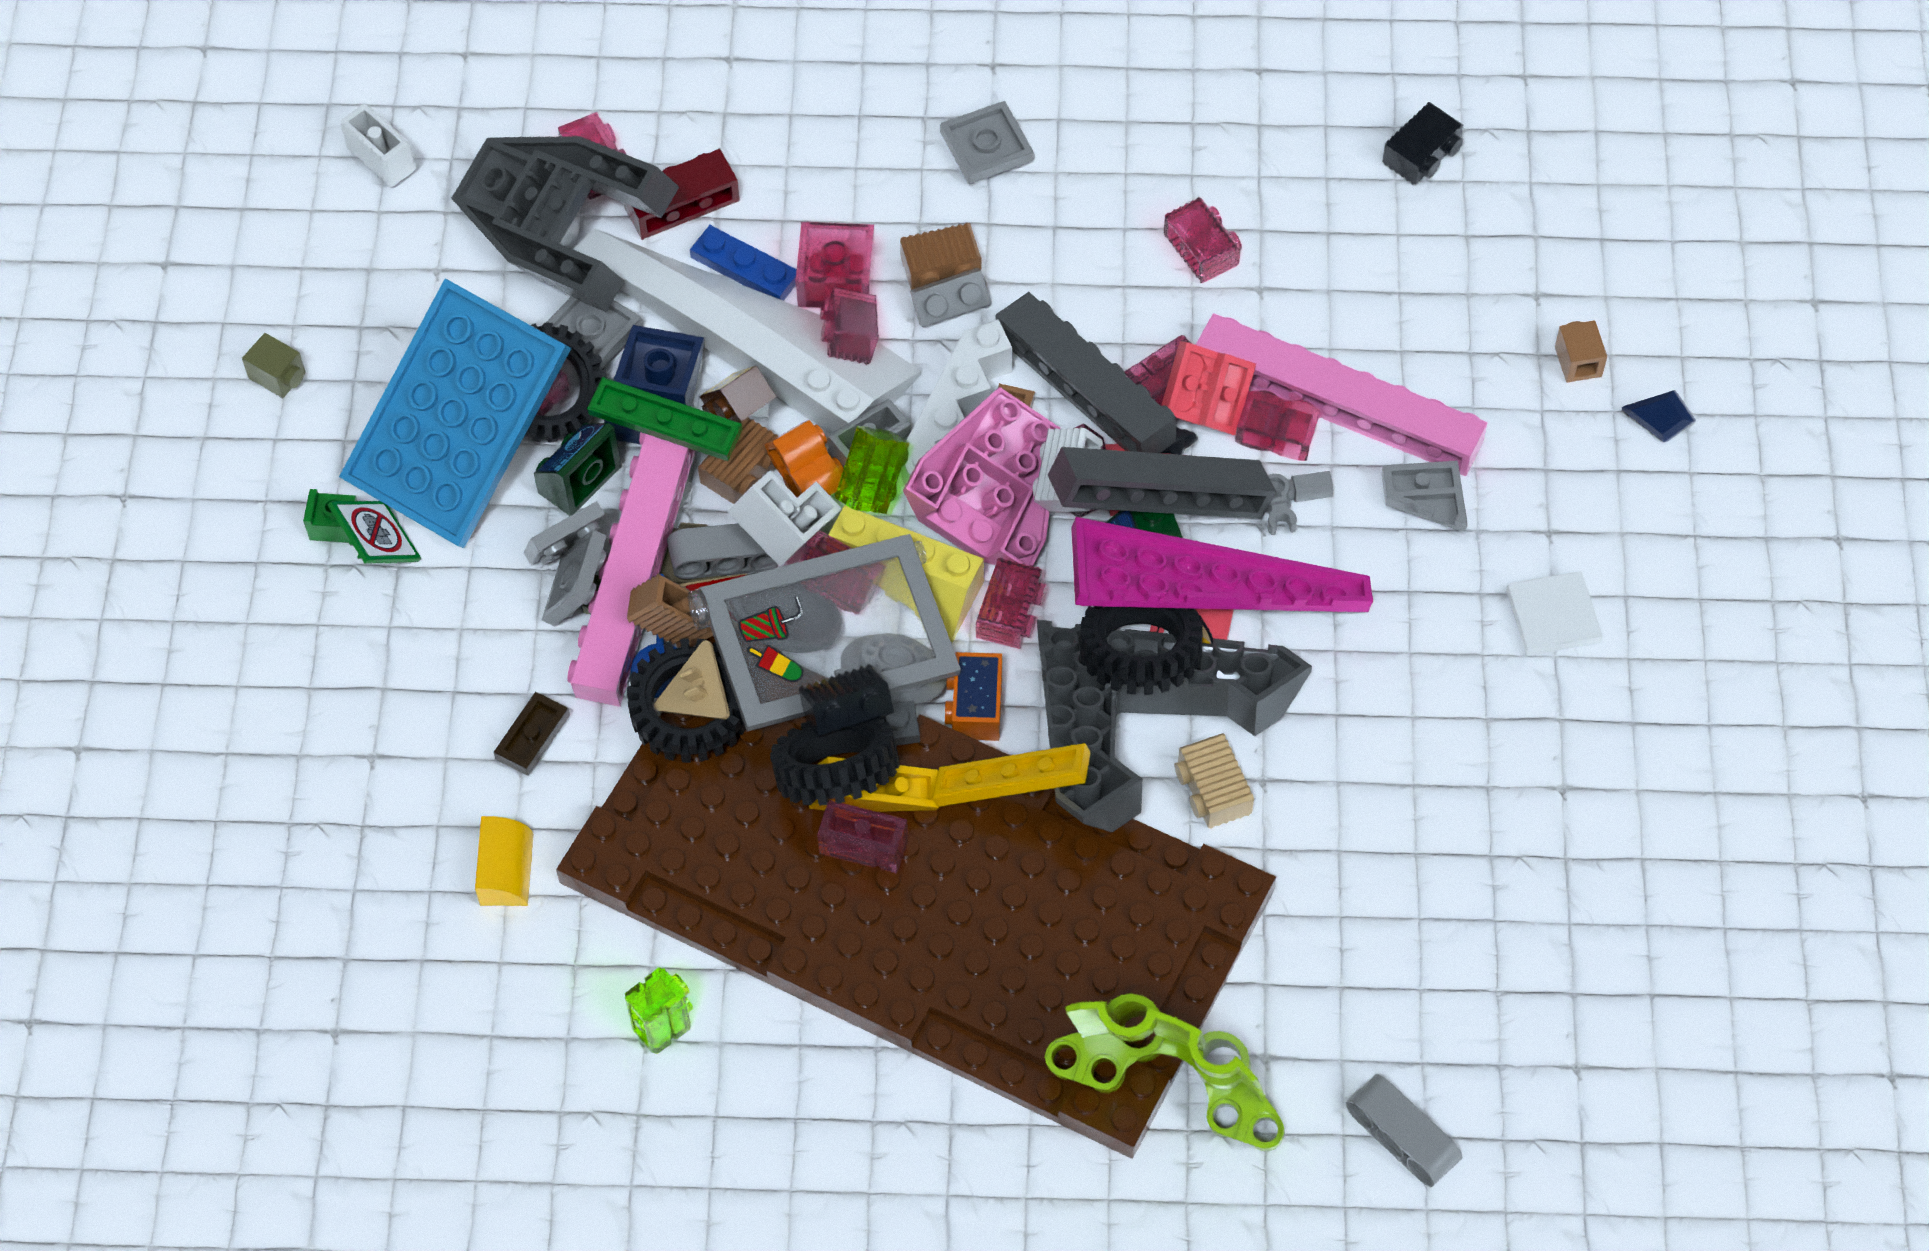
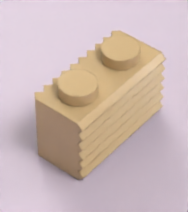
[1174,733,1254,829]

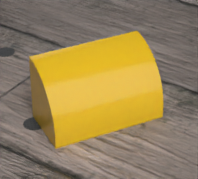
[475,816,534,906]

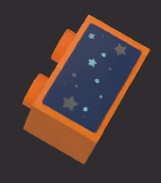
[945,652,1002,741]

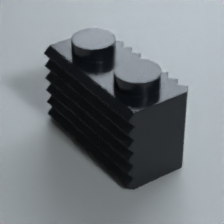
[1382,101,1464,185]
[799,663,894,738]

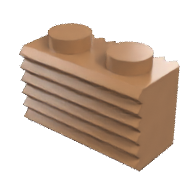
[900,222,982,290]
[698,417,778,504]
[627,573,713,648]

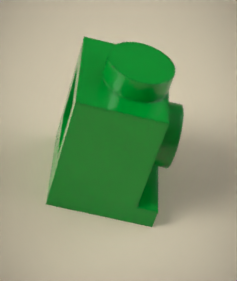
[303,489,357,543]

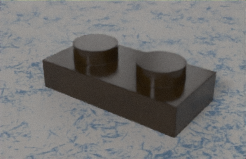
[493,691,570,776]

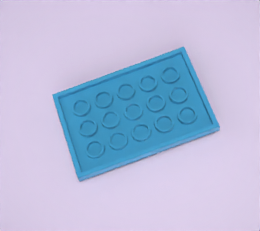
[339,278,571,548]

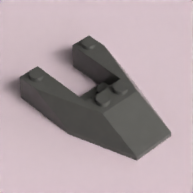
[451,136,679,312]

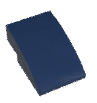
[604,325,704,445]

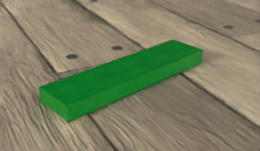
[587,377,743,461]

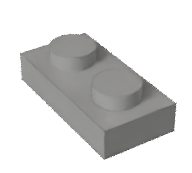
[910,267,991,327]

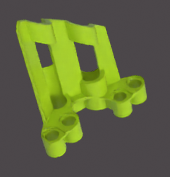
[1045,994,1285,1151]

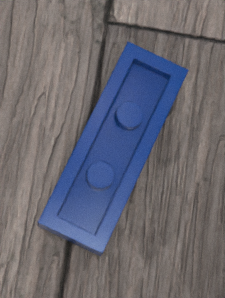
[689,224,801,301]

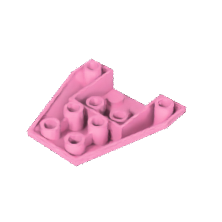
[903,387,1061,573]

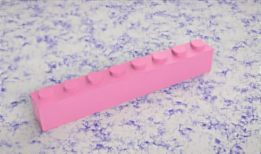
[1195,313,1488,476]
[567,432,696,707]

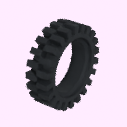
[524,322,606,442]
[1080,606,1203,695]
[627,638,746,763]
[770,717,900,806]

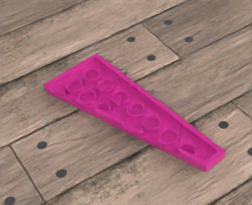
[1071,517,1373,612]

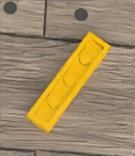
[933,743,1091,807]

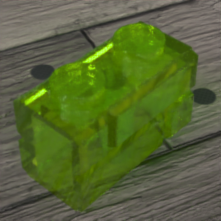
[835,425,910,514]
[625,967,693,1055]

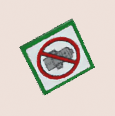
[328,501,421,564]

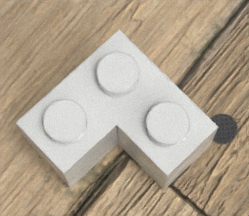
[727,470,842,567]

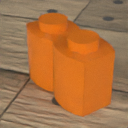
[764,420,846,498]

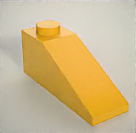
[809,757,939,813]

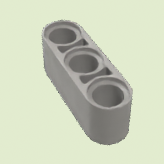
[667,523,778,579]
[1346,1074,1463,1187]

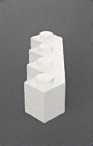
[900,319,1012,485]

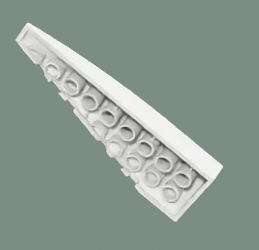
[573,228,921,434]

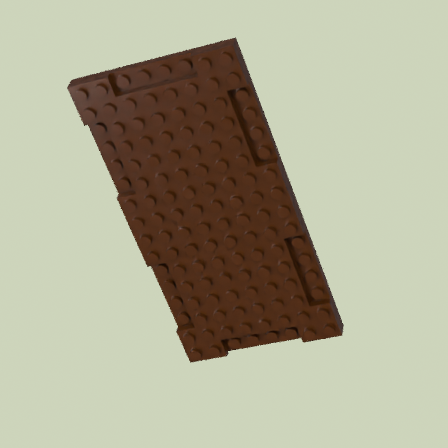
[556,630,1276,1159]

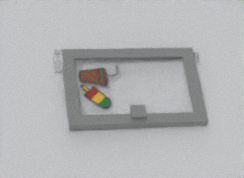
[687,534,961,731]

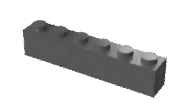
[995,291,1177,453]
[1048,447,1276,519]

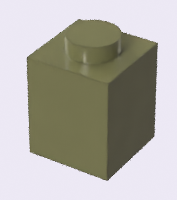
[242,333,306,398]

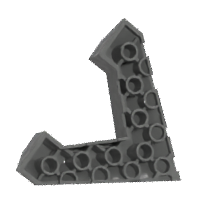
[1037,619,1312,832]

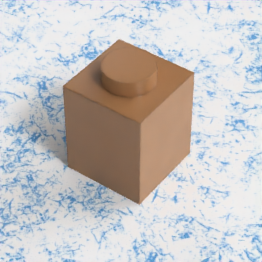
[1555,320,1607,383]

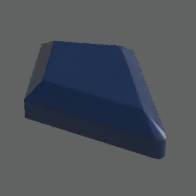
[1622,390,1697,442]

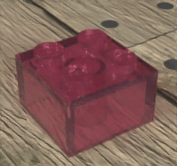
[795,222,876,310]

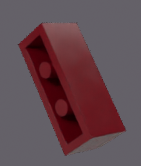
[624,148,740,240]

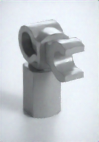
[1266,471,1333,535]

